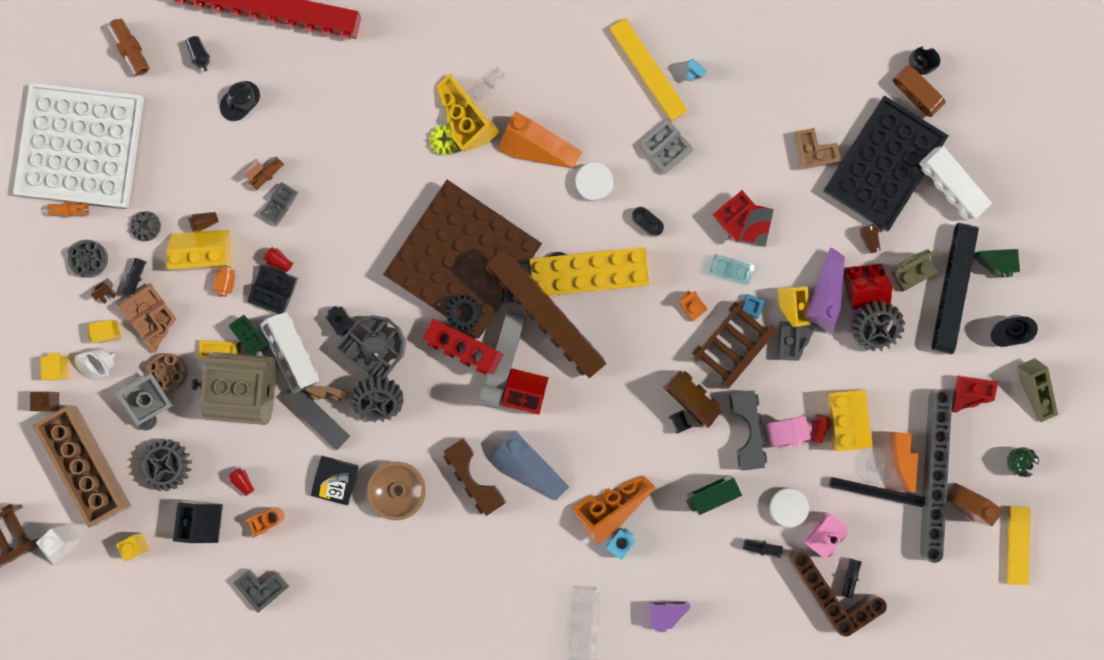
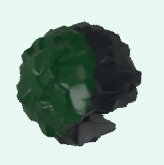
[1007,447,1040,477]

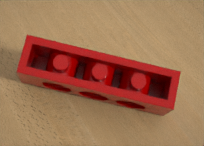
[423,318,504,375]

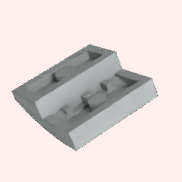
[639,119,693,174]

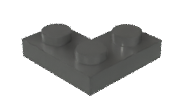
[234,569,290,613]

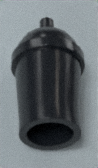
[185,36,210,71]

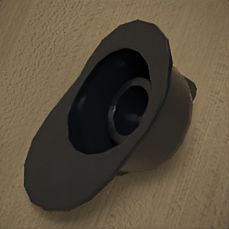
[219,81,260,121]
[990,315,1038,347]

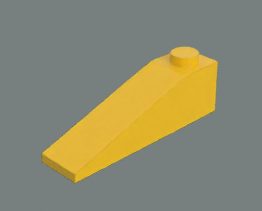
[437,73,500,152]

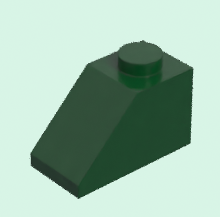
[974,249,1020,278]

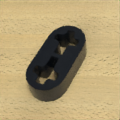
[632,207,664,237]

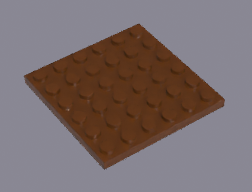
[383,179,542,338]

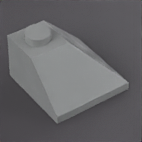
[116,373,172,426]

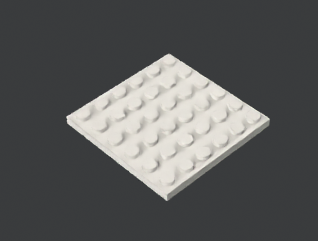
[13,83,144,209]

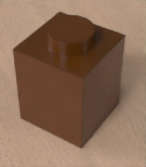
[30,392,59,412]

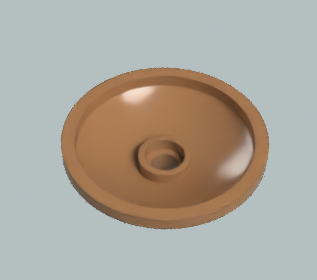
[367,461,426,521]

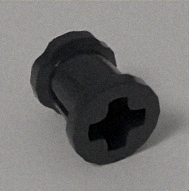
[668,410,692,434]

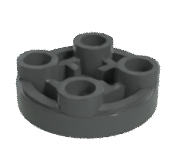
[67,240,108,278]

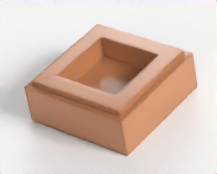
[243,159,263,180]

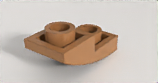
[305,386,350,401]

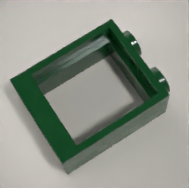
[686,475,743,515]

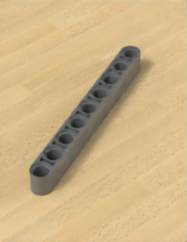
[920,389,952,563]

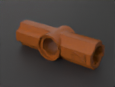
[108,18,150,76]

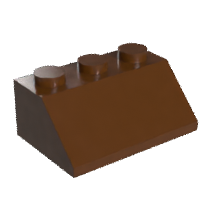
[663,370,722,428]

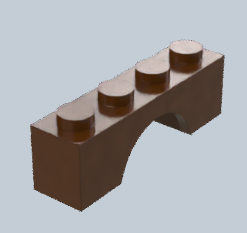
[443,438,506,516]

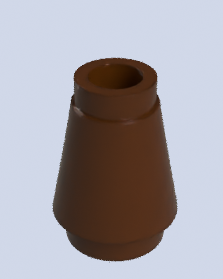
[188,211,219,232]
[859,224,881,254]

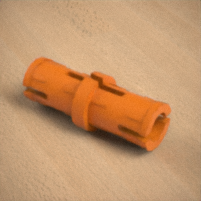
[47,202,90,217]

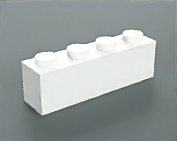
[919,146,992,220]
[260,312,320,394]

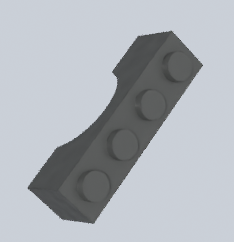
[729,390,767,471]

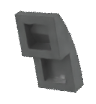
[260,182,298,227]

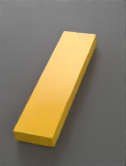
[1006,506,1031,586]

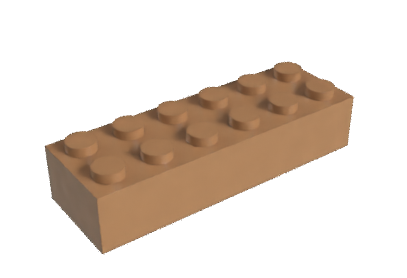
[33,406,131,528]

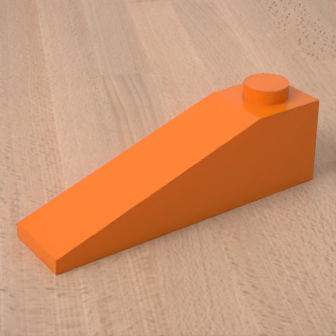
[498,111,582,169]
[572,475,656,544]

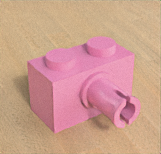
[764,416,813,449]
[803,512,849,559]

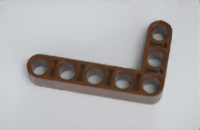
[789,550,887,637]

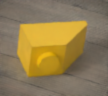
[778,286,810,327]

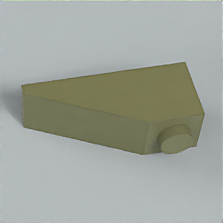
[1018,358,1058,422]

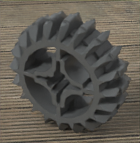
[851,300,905,352]
[351,375,404,423]
[137,439,192,491]

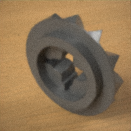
[129,211,161,241]

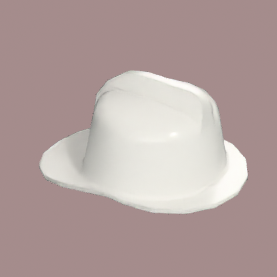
[74,348,115,379]

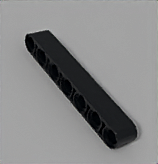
[931,222,979,355]

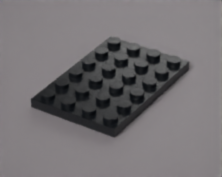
[823,95,949,232]

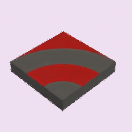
[728,205,774,247]

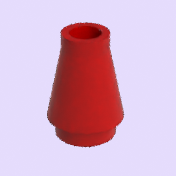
[263,247,294,272]
[811,414,831,444]
[228,467,255,497]

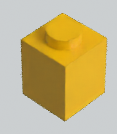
[88,319,122,344]
[40,353,69,381]
[116,533,150,562]

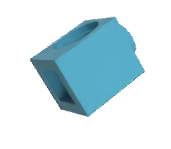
[605,528,636,560]

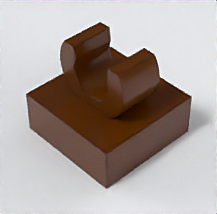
[90,278,116,304]

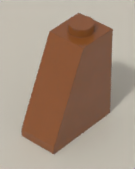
[947,483,1004,527]

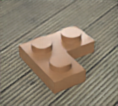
[794,128,841,170]

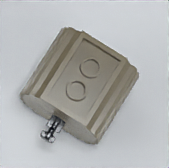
[191,352,277,425]

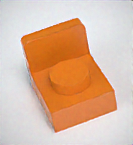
[678,291,708,321]

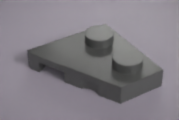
[778,321,818,361]

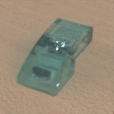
[710,254,754,285]

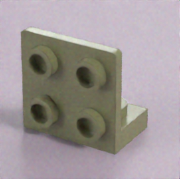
[892,248,938,292]

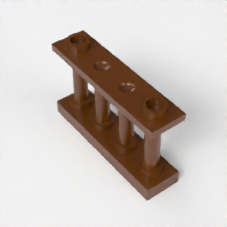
[691,300,778,389]
[0,504,39,568]

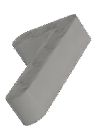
[479,311,526,407]

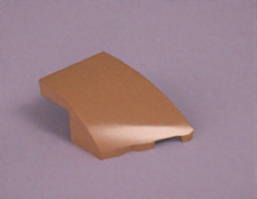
[117,283,176,353]

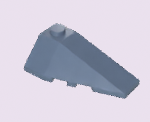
[489,431,569,500]

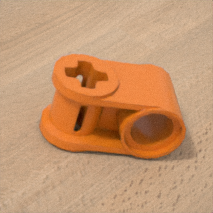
[244,507,285,538]

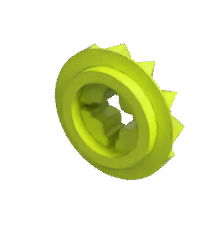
[429,124,458,155]

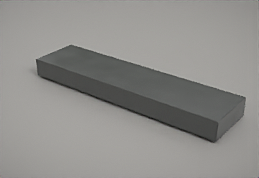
[281,389,351,450]

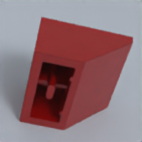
[844,263,893,310]
[502,368,549,415]

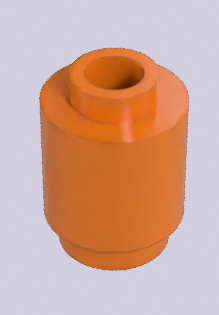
[213,268,236,297]

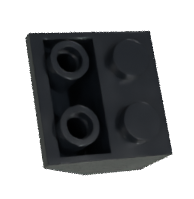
[173,500,223,543]

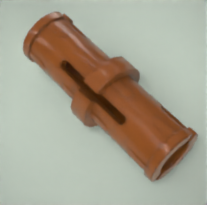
[249,156,285,191]

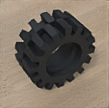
[446,295,481,330]

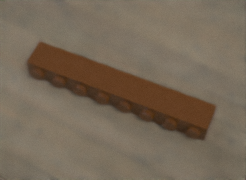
[486,246,607,379]

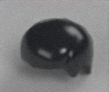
[909,46,941,75]

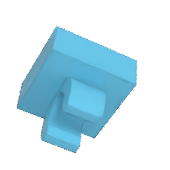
[686,59,708,81]

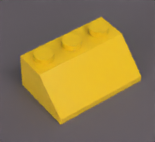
[167,230,232,272]
[827,389,873,451]

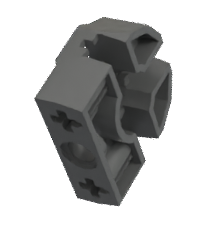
[334,315,407,379]

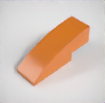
[891,432,918,493]

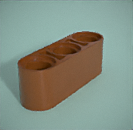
[892,65,946,117]

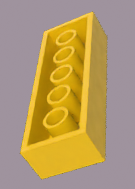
[530,247,649,296]

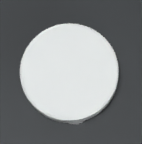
[575,162,614,201]
[769,488,809,527]

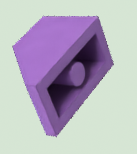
[649,601,690,632]

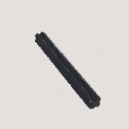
[829,477,925,507]

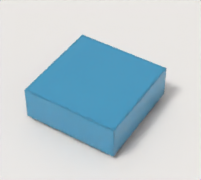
[741,294,765,319]

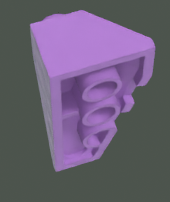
[805,248,845,333]

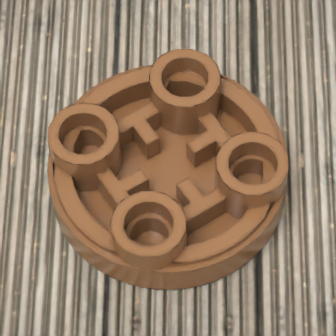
[146,353,187,391]

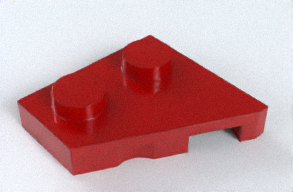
[712,190,754,243]
[952,375,998,413]

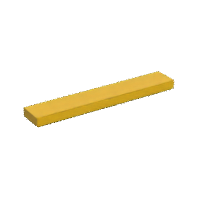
[609,18,688,122]

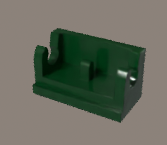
[229,315,268,356]

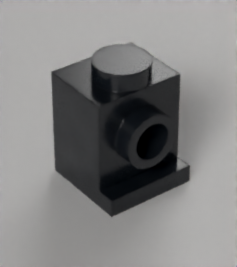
[325,306,355,337]

